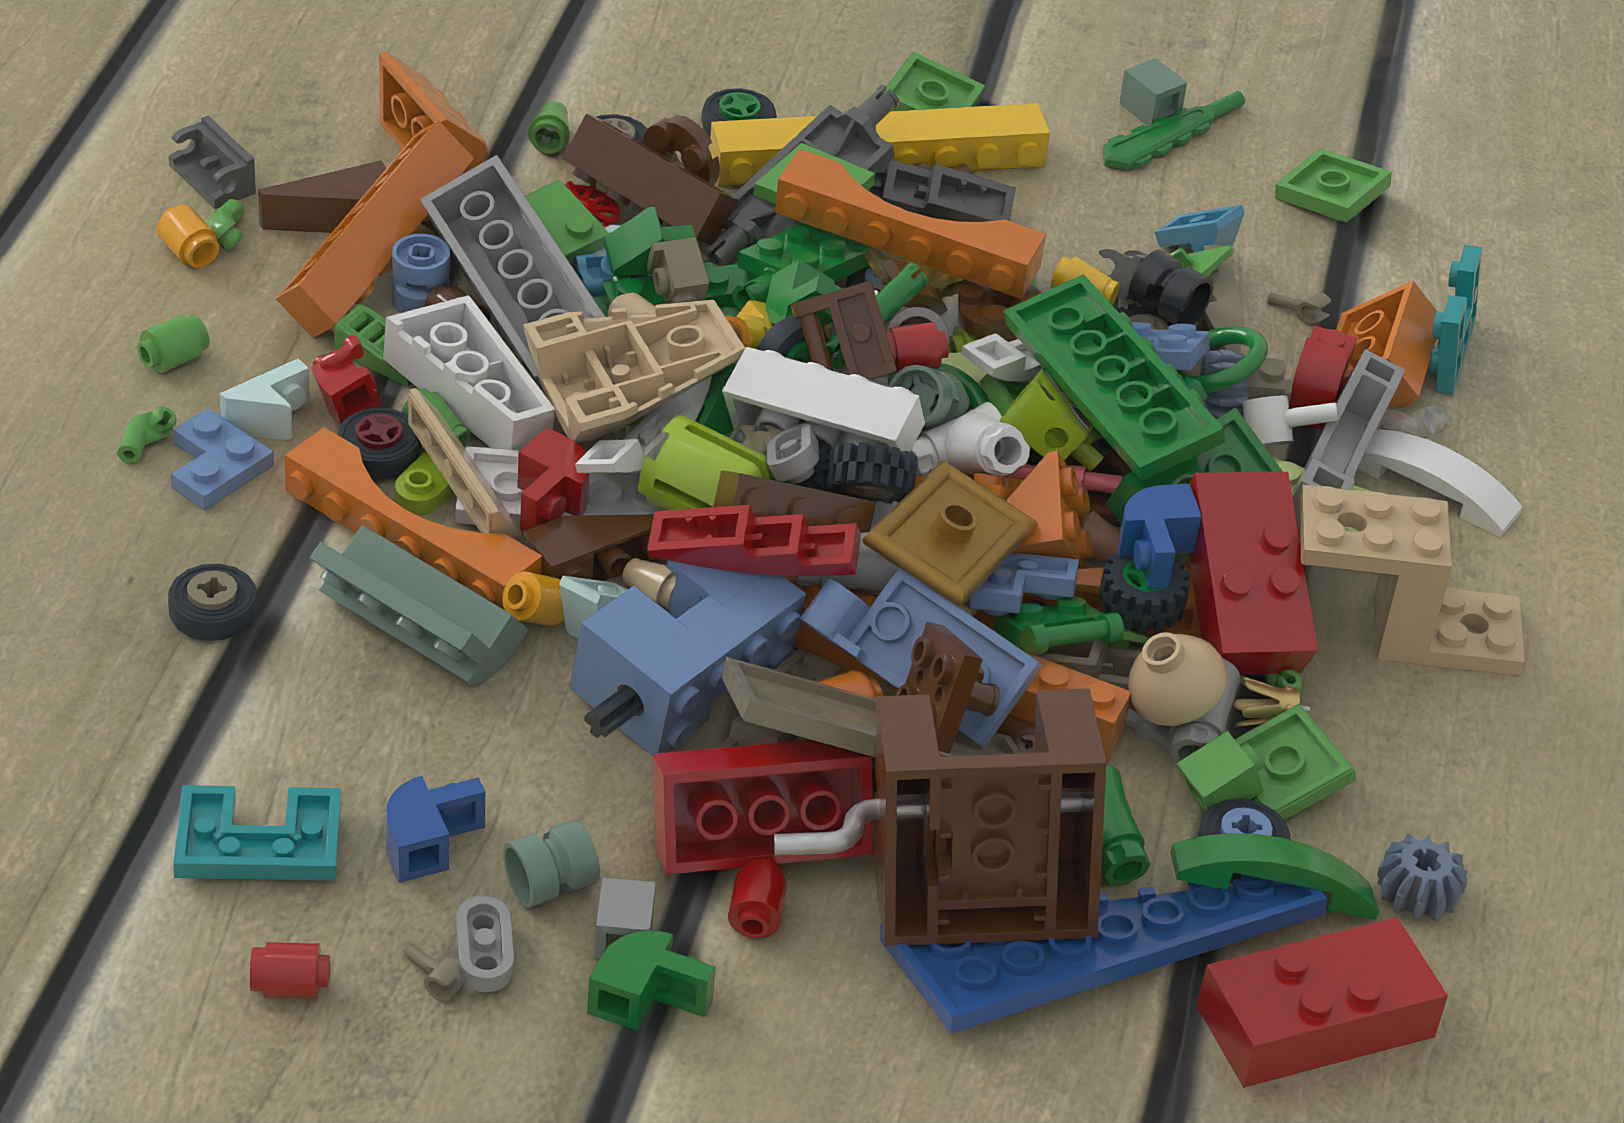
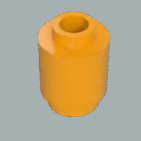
[157,205,219,268]
[502,571,565,626]

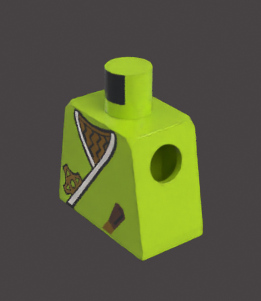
[999,368,1108,472]

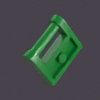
[994,597,1124,655]

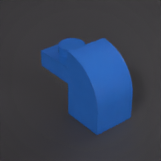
[1118,484,1202,589]
[386,776,486,883]

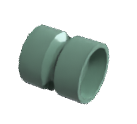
[889,365,967,429]
[503,820,600,908]

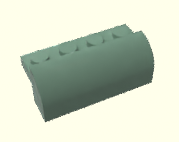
[310,525,529,684]

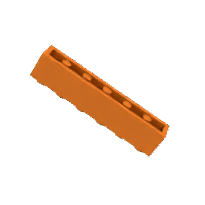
[276,120,474,338]

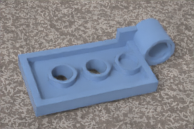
[800,568,1043,749]

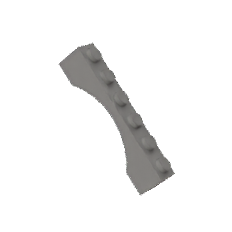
[1292,349,1405,538]

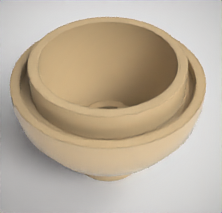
[1128,633,1228,726]

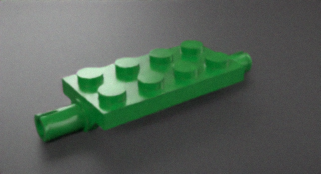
[732,223,893,310]

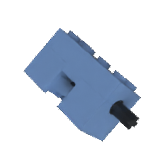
[570,561,806,756]

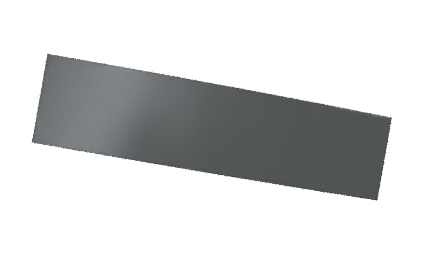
[868,159,1016,222]

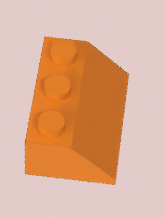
[379,52,488,173]
[1336,280,1437,412]

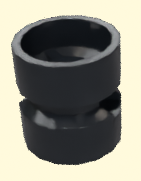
[1129,250,1214,325]

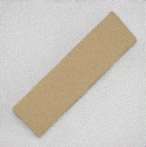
[408,388,522,539]

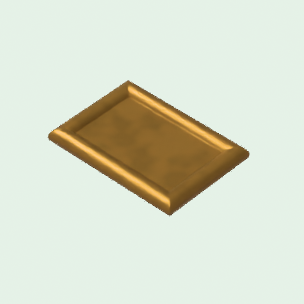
[862,461,1038,607]

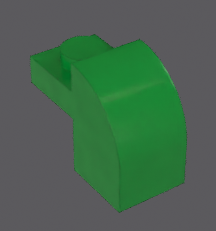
[765,260,842,330]
[587,931,716,1031]

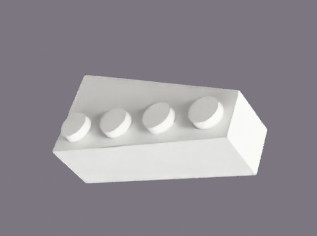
[383,295,555,451]
[722,347,925,452]

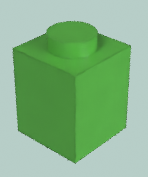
[1177,731,1264,813]

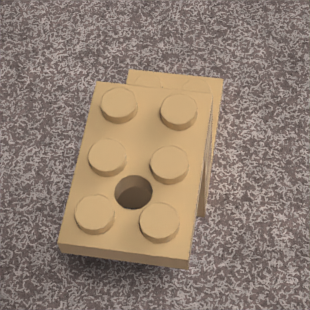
[1299,484,1525,676]

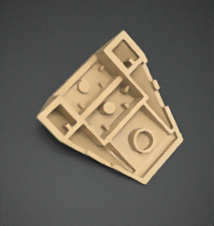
[523,300,745,443]

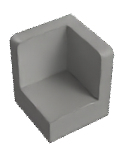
[594,877,656,959]

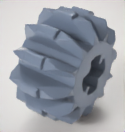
[1198,349,1250,419]
[1377,834,1468,921]

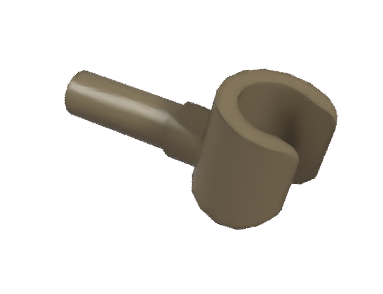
[1268,292,1331,326]
[403,943,462,1002]

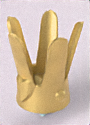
[1233,676,1310,727]

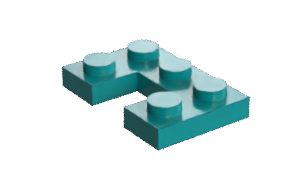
[1430,245,1482,395]
[173,785,341,881]

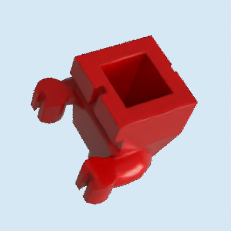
[311,335,382,425]

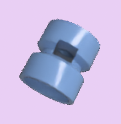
[392,234,450,313]

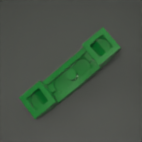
[1170,833,1380,920]

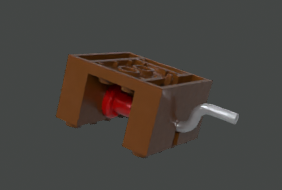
[774,689,1107,946]

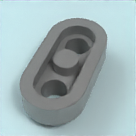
[767,423,819,484]
[456,896,514,992]

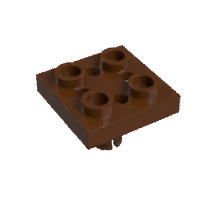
[896,622,1000,754]

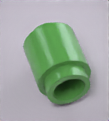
[137,315,210,373]

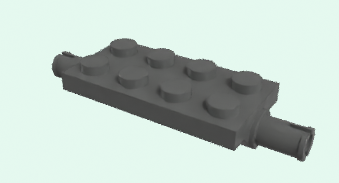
[704,85,900,266]

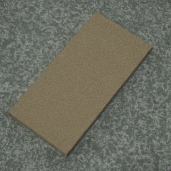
[720,657,1022,757]

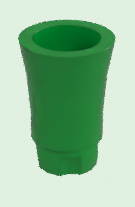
[1101,765,1150,887]

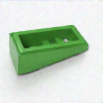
[334,304,412,387]

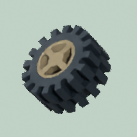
[826,442,918,504]

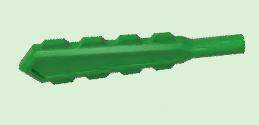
[1103,91,1245,170]

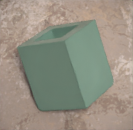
[1120,59,1187,126]

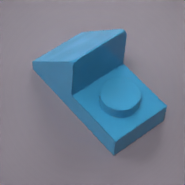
[1154,205,1245,253]

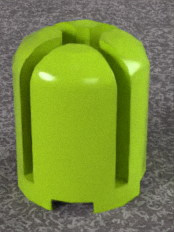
[638,415,776,511]

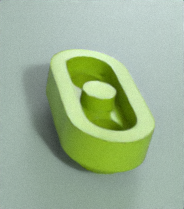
[395,451,454,515]

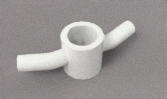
[1242,395,1338,447]

